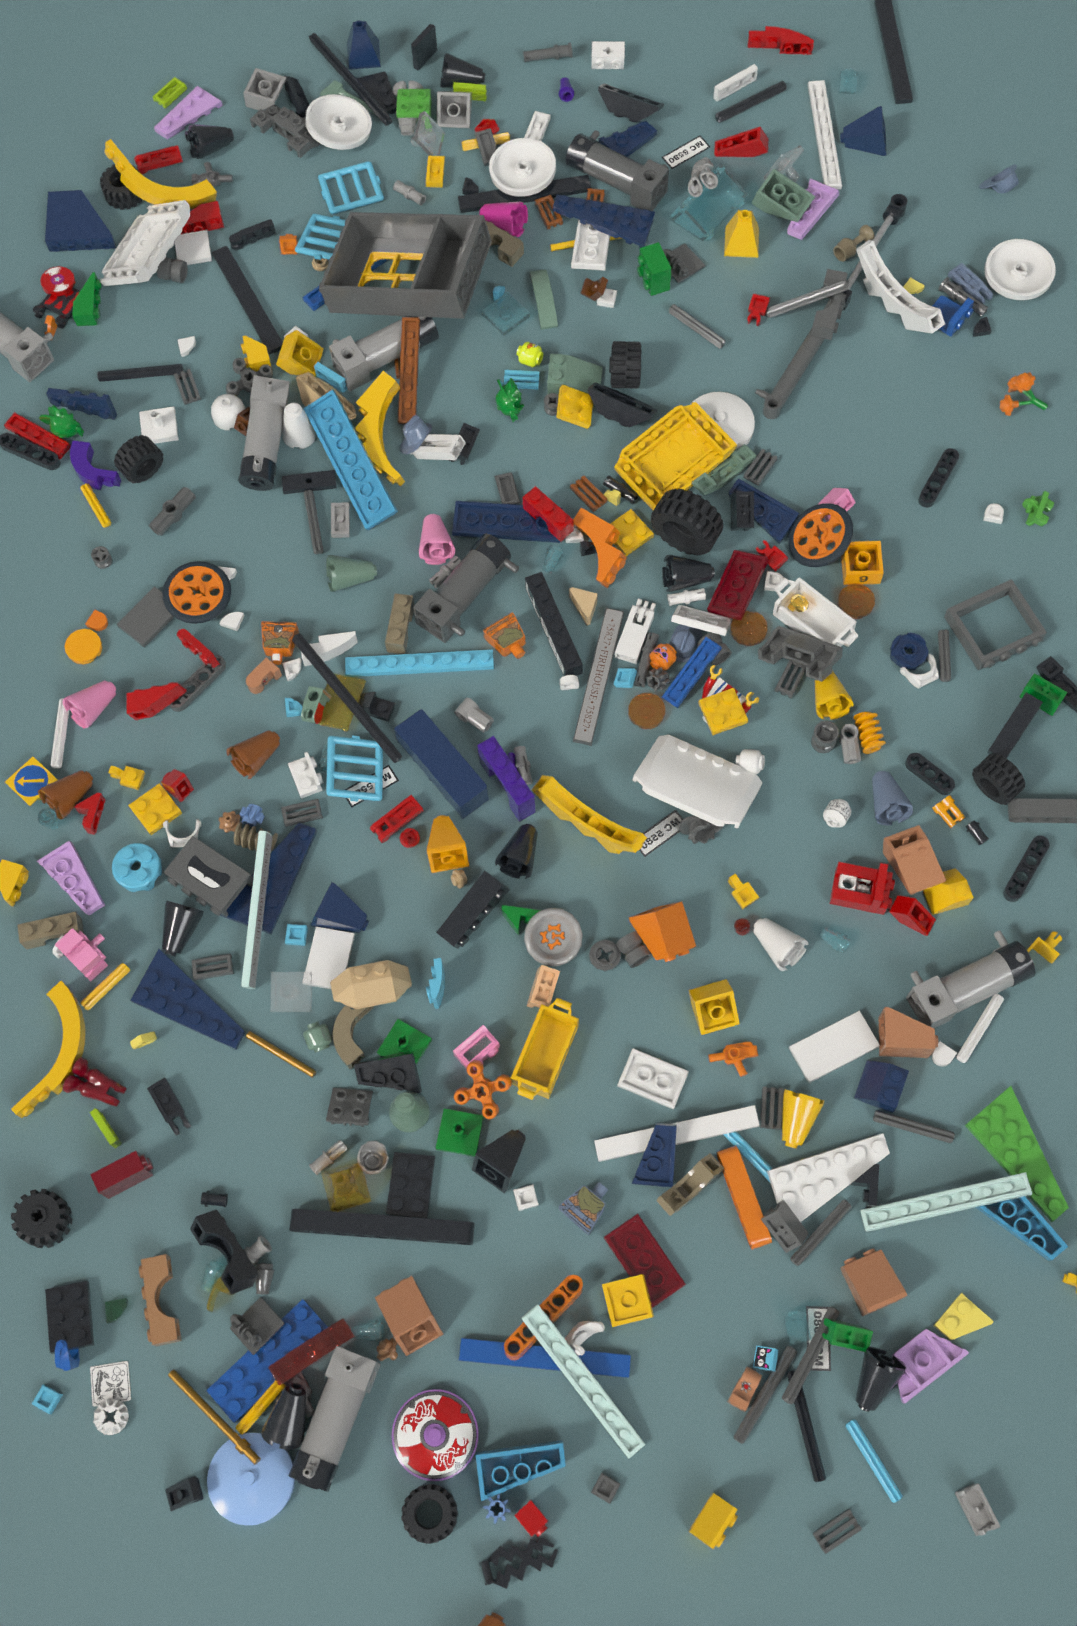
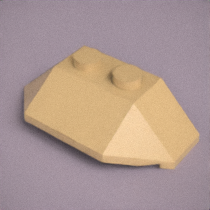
[296,372,357,420]
[330,960,412,1009]

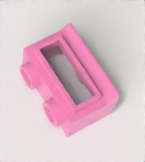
[453,1025,500,1071]

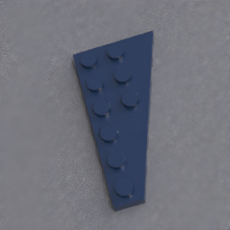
[553,195,655,249]
[220,823,317,935]
[130,949,246,1050]

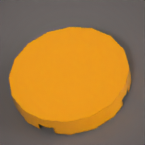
[65,629,103,665]

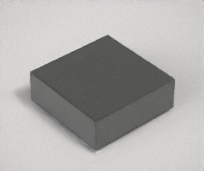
[591,1472,620,1504]

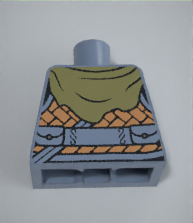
[558,1182,608,1236]

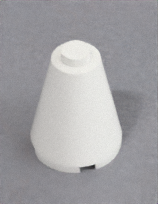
[282,403,316,449]
[753,918,808,971]

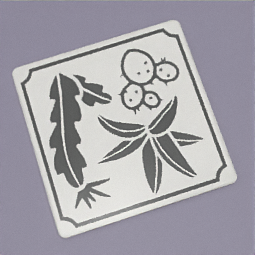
[90,1361,131,1406]

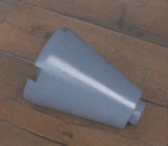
[872,771,913,826]

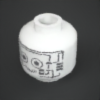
[823,799,852,828]

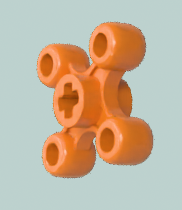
[454,1060,512,1119]

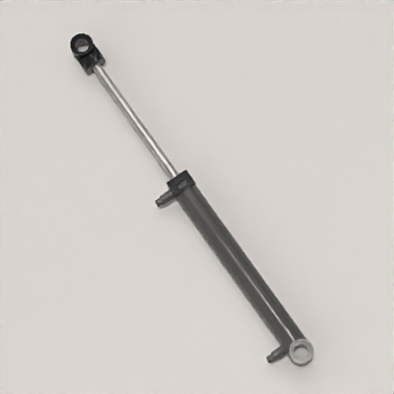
[755,194,908,419]

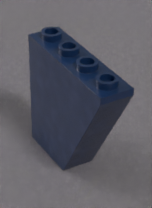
[45,190,116,252]

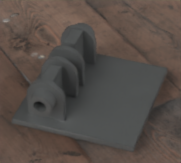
[663,243,705,283]
[326,1088,373,1127]
[230,1297,285,1355]

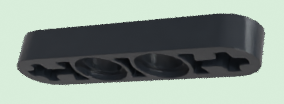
[0,433,61,470]
[918,448,959,508]
[1003,836,1050,902]

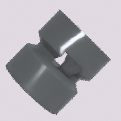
[157,257,188,283]
[697,632,732,666]
[811,720,839,754]
[616,931,652,968]

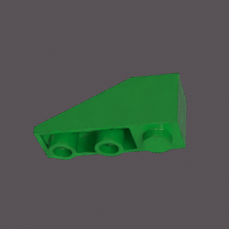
[72,272,102,326]

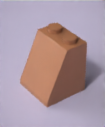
[878,1007,938,1058]
[840,1248,908,1316]
[375,1276,443,1356]

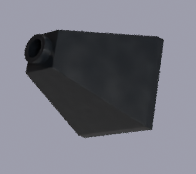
[471,1129,526,1194]

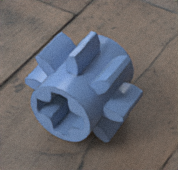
[239,804,265,827]
[483,1494,511,1524]

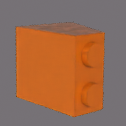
[629,901,696,962]

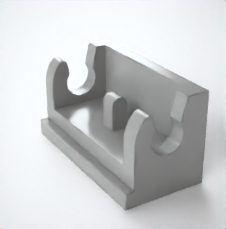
[955,1483,1000,1536]

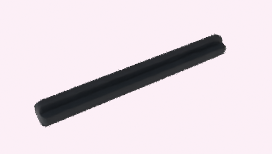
[715,81,787,123]
[97,364,184,382]
[787,1370,826,1482]

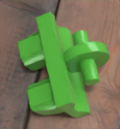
[1022,491,1054,527]

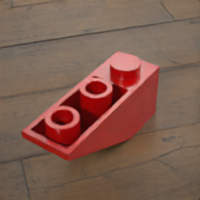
[180,201,224,235]
[127,682,186,720]

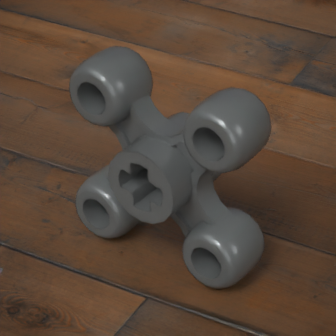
[226,358,273,396]

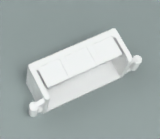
[773,577,858,647]

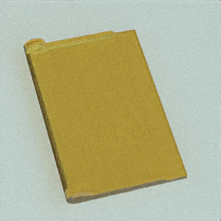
[314,674,366,732]

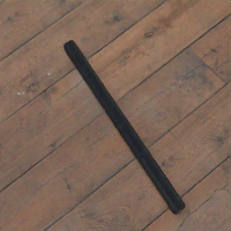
[309,33,392,126]
[292,633,402,763]

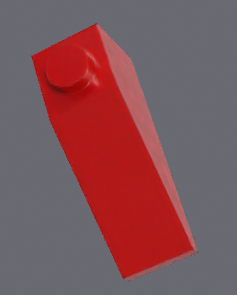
[714,126,768,157]

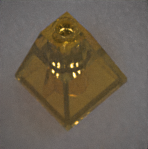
[321,1162,371,1212]

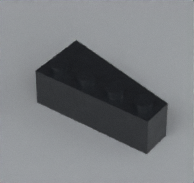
[436,871,510,949]

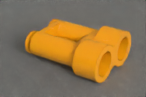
[932,795,965,828]

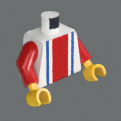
[702,665,759,723]

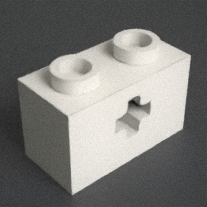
[592,42,625,69]

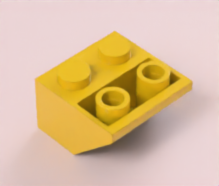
[688,1493,738,1549]

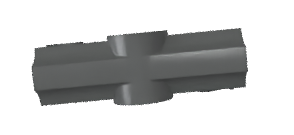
[149,487,196,536]

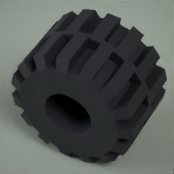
[609,341,642,389]
[11,1189,73,1248]

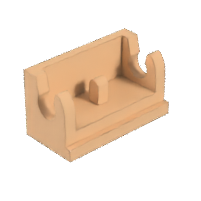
[527,965,560,1008]

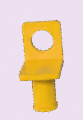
[1027,931,1062,963]

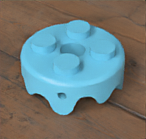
[112,843,162,892]

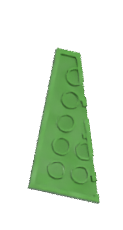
[965,1086,1069,1222]

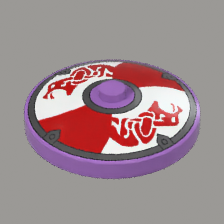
[392,1389,479,1481]

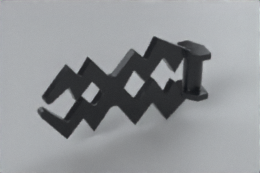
[479,1537,558,1589]

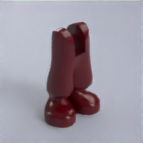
[62,1057,127,1107]

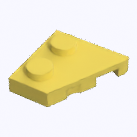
[933,1293,994,1340]

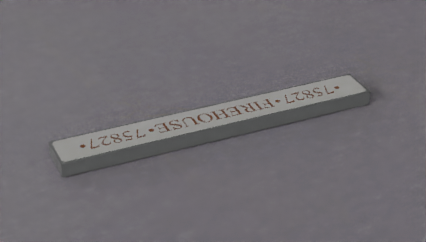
[573,608,624,746]

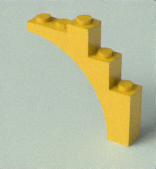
[355,371,405,487]
[531,775,647,854]

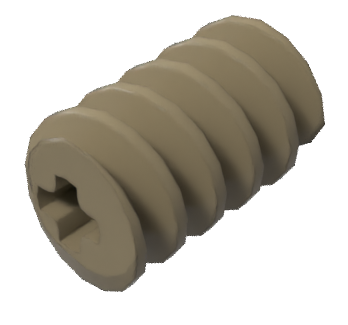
[234,822,278,852]

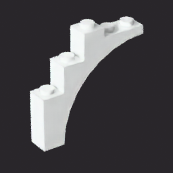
[856,240,945,334]

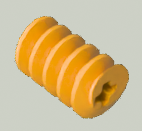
[853,712,886,754]

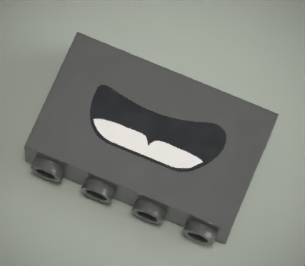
[164,836,253,918]

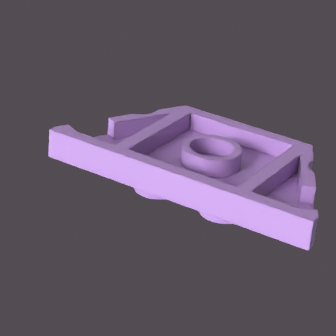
[891,1329,969,1404]

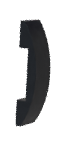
[1036,656,1077,712]

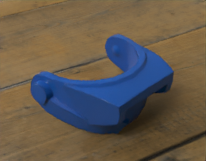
[55,1340,80,1371]

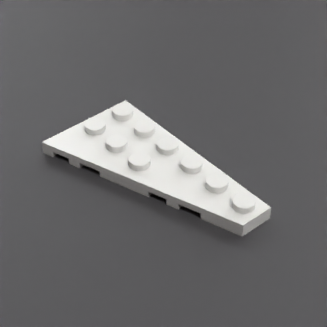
[767,1133,890,1222]

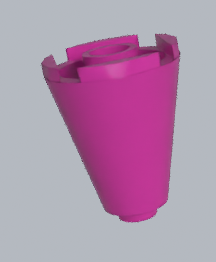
[479,202,528,237]

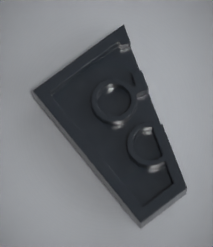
[357,71,397,115]
[354,1052,422,1093]

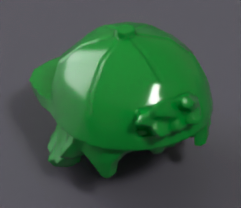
[495,378,524,422]
[39,405,84,438]

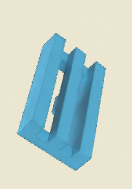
[314,362,347,393]
[503,370,540,390]

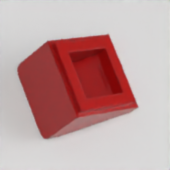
[474,119,499,135]

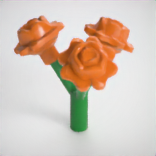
[999,372,1048,416]

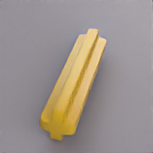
[462,132,510,151]
[80,483,111,528]
[81,963,130,1010]
[235,1379,285,1434]

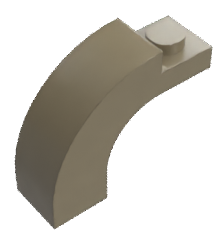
[333,1006,374,1070]
[656,1153,724,1216]

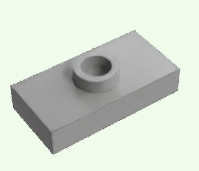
[331,502,350,538]

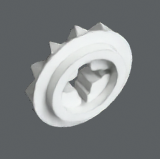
[93,1399,129,1435]

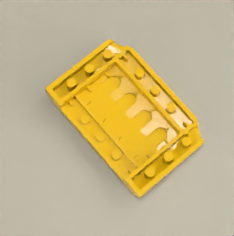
[614,402,737,510]

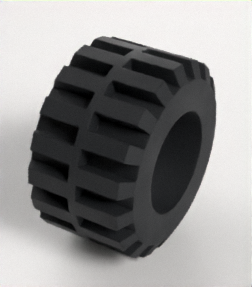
[100,164,142,210]
[114,435,164,484]
[972,753,1025,805]
[401,1484,458,1544]

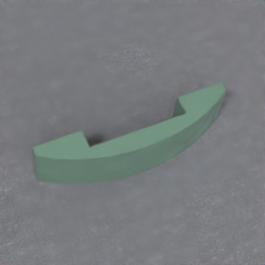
[529,269,558,330]
[692,444,757,496]

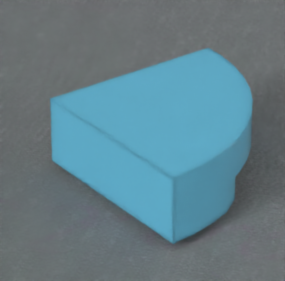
[493,285,505,303]
[285,698,303,717]

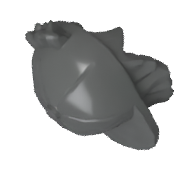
[679,815,725,844]

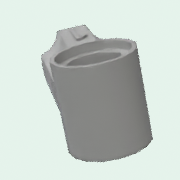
[454,698,494,733]
[839,724,861,764]

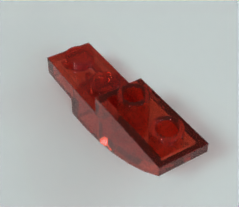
[268,1318,355,1386]

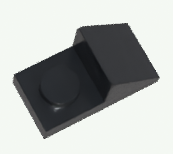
[357,692,395,722]
[851,1164,879,1208]
[165,1476,203,1511]

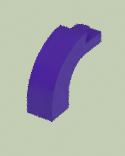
[70,440,121,490]

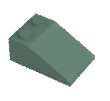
[751,169,816,222]
[547,354,602,395]

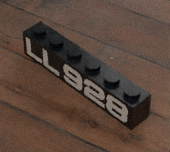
[525,572,583,676]

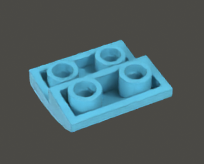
[426,958,445,1009]

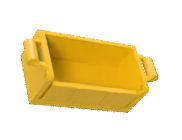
[511,998,579,1100]

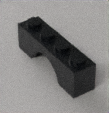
[190,1209,258,1295]

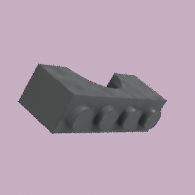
[811,269,849,340]

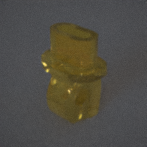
[787,594,809,612]

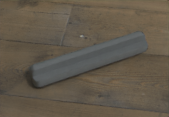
[938,630,951,682]

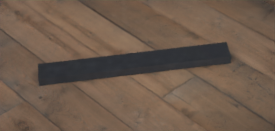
[874,0,913,104]
[458,175,591,213]
[212,246,283,355]

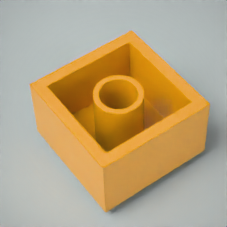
[841,541,884,585]

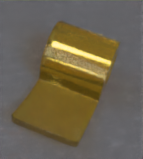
[207,1277,235,1313]

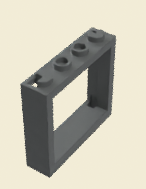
[944,579,1047,671]

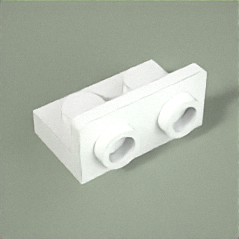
[288,752,324,799]

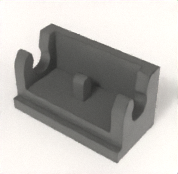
[761,1200,809,1253]

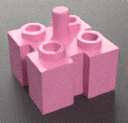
[55,928,108,982]

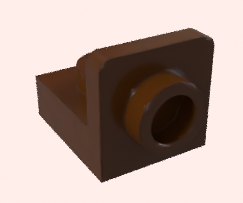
[580,277,608,301]
[234,407,250,436]

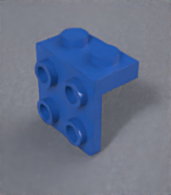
[932,296,974,337]

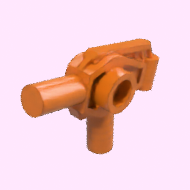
[708,1042,759,1077]

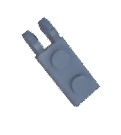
[948,263,993,304]

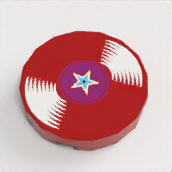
[40,266,76,297]

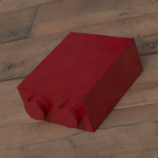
[90,1151,154,1199]

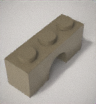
[485,220,524,267]
[385,593,415,654]
[17,912,84,949]

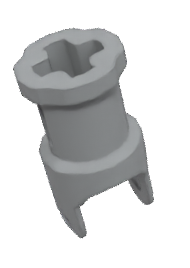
[244,1236,272,1265]

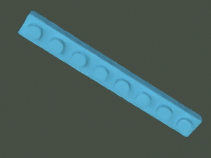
[345,649,494,677]

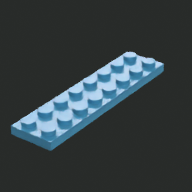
[303,390,398,530]

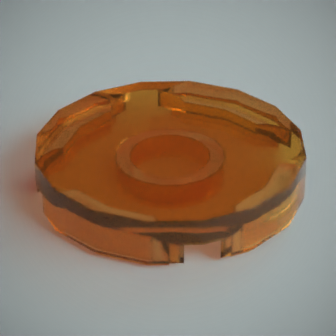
[838,584,875,619]
[730,611,767,646]
[628,693,665,729]

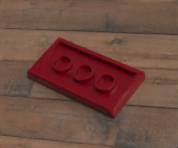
[707,550,769,621]
[603,1214,686,1308]

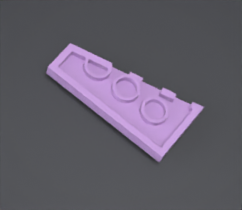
[154,86,223,140]
[787,179,839,240]
[37,841,105,915]

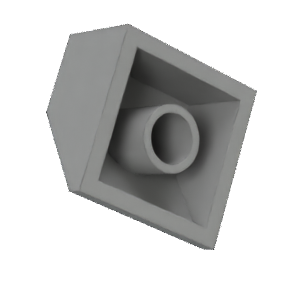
[244,68,286,110]
[437,91,472,128]

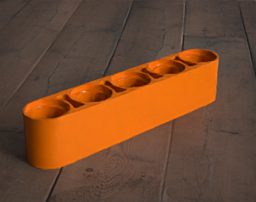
[716,1145,772,1250]
[504,1275,583,1360]

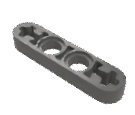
[170,655,226,712]

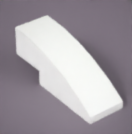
[301,631,358,666]

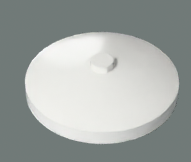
[305,95,372,150]
[489,138,556,196]
[985,239,1056,300]
[690,392,755,452]

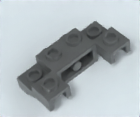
[250,104,321,158]
[758,626,843,682]

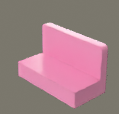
[817,488,856,522]

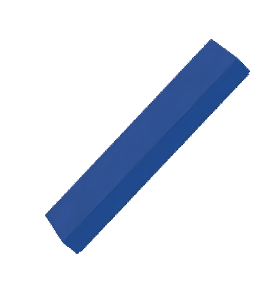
[662,637,722,709]

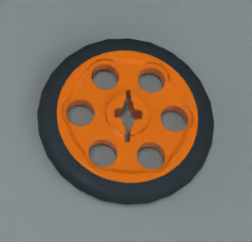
[788,503,853,567]
[162,561,231,624]

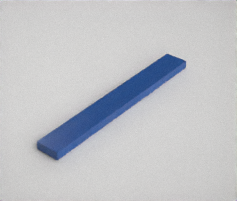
[459,1338,631,1378]

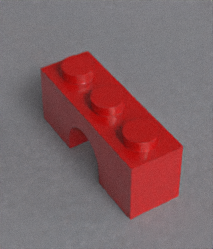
[522,486,574,542]

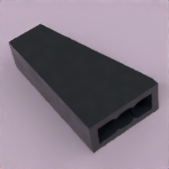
[987,692,1043,758]

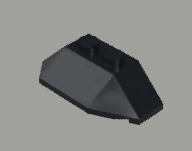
[598,83,664,123]
[588,382,658,427]

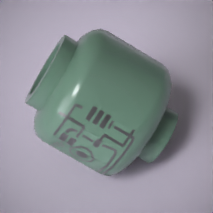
[303,1021,332,1053]

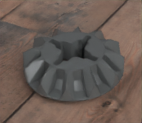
[589,940,621,971]

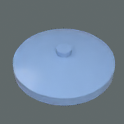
[207,1433,295,1525]

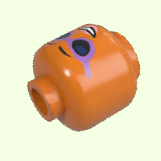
[649,643,677,671]

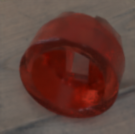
[734,918,750,936]

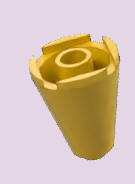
[815,670,854,720]
[782,1089,824,1149]

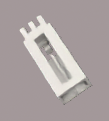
[410,434,466,460]
[615,598,656,664]

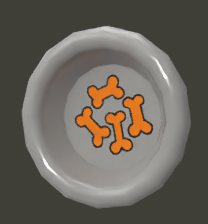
[524,908,583,967]

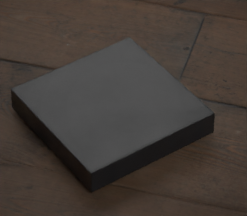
[411,23,438,71]

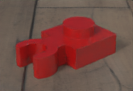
[747,294,770,326]
[756,540,788,572]

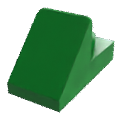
[502,905,541,935]

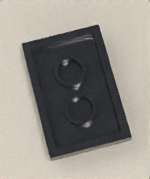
[386,1152,435,1218]
[45,1281,94,1354]

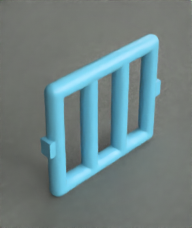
[318,161,384,214]
[295,214,345,260]
[326,735,383,802]

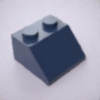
[854,1060,909,1113]

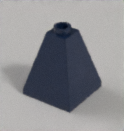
[347,20,381,70]
[840,106,886,156]
[311,882,369,933]

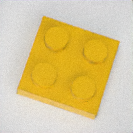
[556,385,593,429]
[610,509,654,556]
[698,688,748,735]
[128,783,182,835]
[602,1274,654,1327]

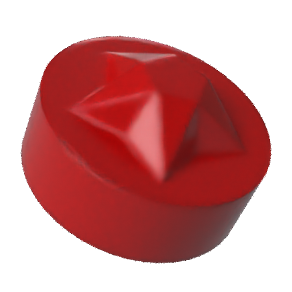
[399,828,420,848]

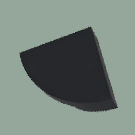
[462,177,479,195]
[973,317,991,337]
[580,541,597,556]

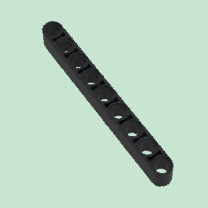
[289,1209,475,1245]

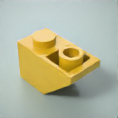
[241,335,272,372]
[0,859,29,907]

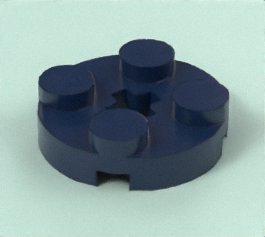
[890,633,929,671]

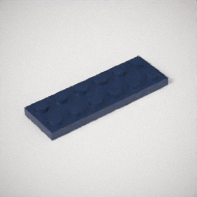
[452,501,563,543]

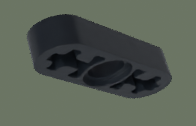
[905,753,955,795]

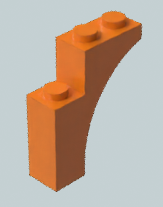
[573,508,627,588]

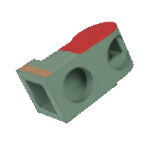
[301,686,331,724]

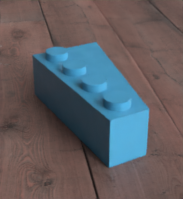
[975,1196,1068,1261]
[476,1440,566,1501]

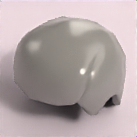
[357,1140,389,1175]

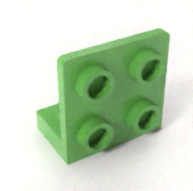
[396,89,432,129]

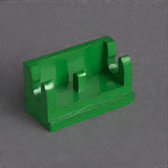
[1019,673,1067,716]
[822,1318,873,1352]

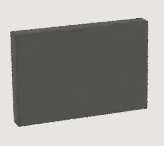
[117,586,174,648]

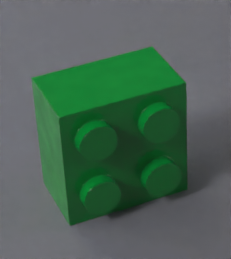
[637,242,671,296]

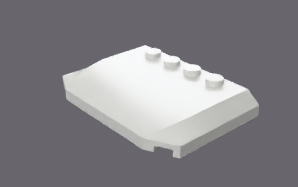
[100,200,190,286]
[633,735,762,828]

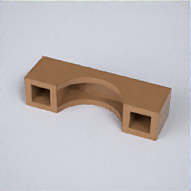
[139,1254,182,1346]

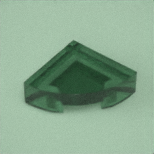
[105,1298,128,1324]

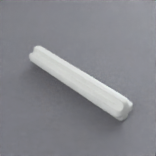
[50,698,69,769]
[956,994,1004,1063]

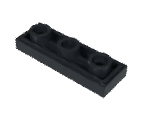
[284,76,310,118]
[282,470,337,494]

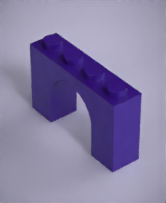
[477,736,536,822]

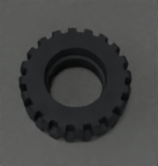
[651,489,723,556]

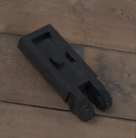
[229,219,276,250]
[147,1077,191,1136]

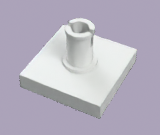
[139,407,179,444]

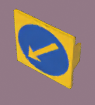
[5,757,58,806]

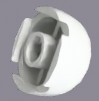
[211,394,246,430]

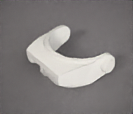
[900,654,939,689]
[163,819,201,848]
[564,1321,605,1355]

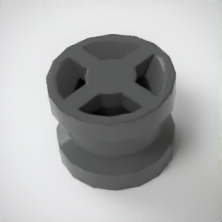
[544,393,559,416]
[91,546,112,569]

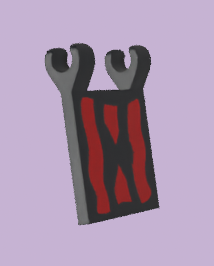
[33,287,80,329]

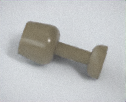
[833,225,874,262]

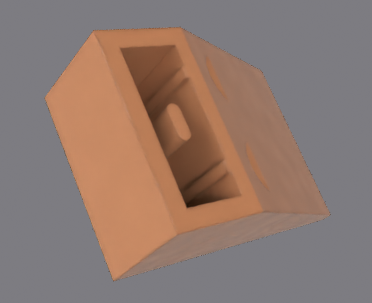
[883,825,946,895]

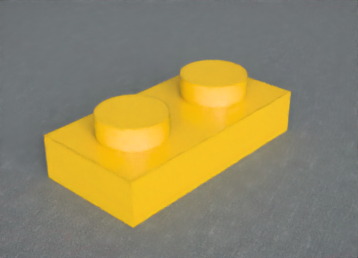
[426,156,445,187]

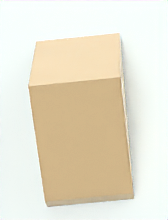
[569,587,598,626]

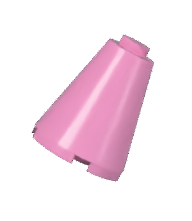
[419,514,455,565]
[62,680,116,729]

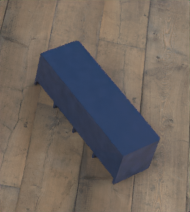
[394,709,489,819]

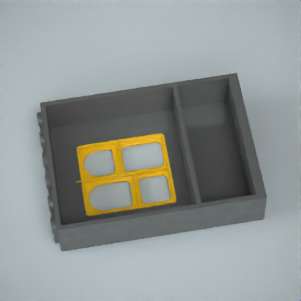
[319,212,492,319]

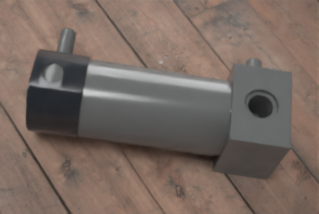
[566,130,669,211]
[413,533,519,643]

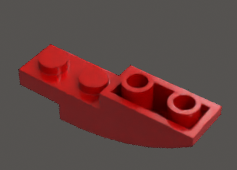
[748,26,814,55]

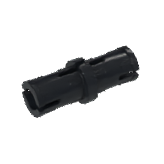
[603,475,638,504]

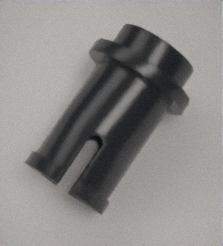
[965,820,989,846]
[201,1190,228,1207]

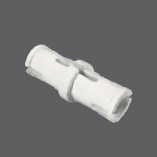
[667,588,706,606]

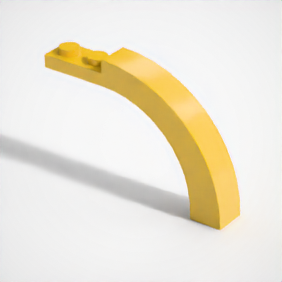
[105,139,217,209]
[11,980,85,1118]

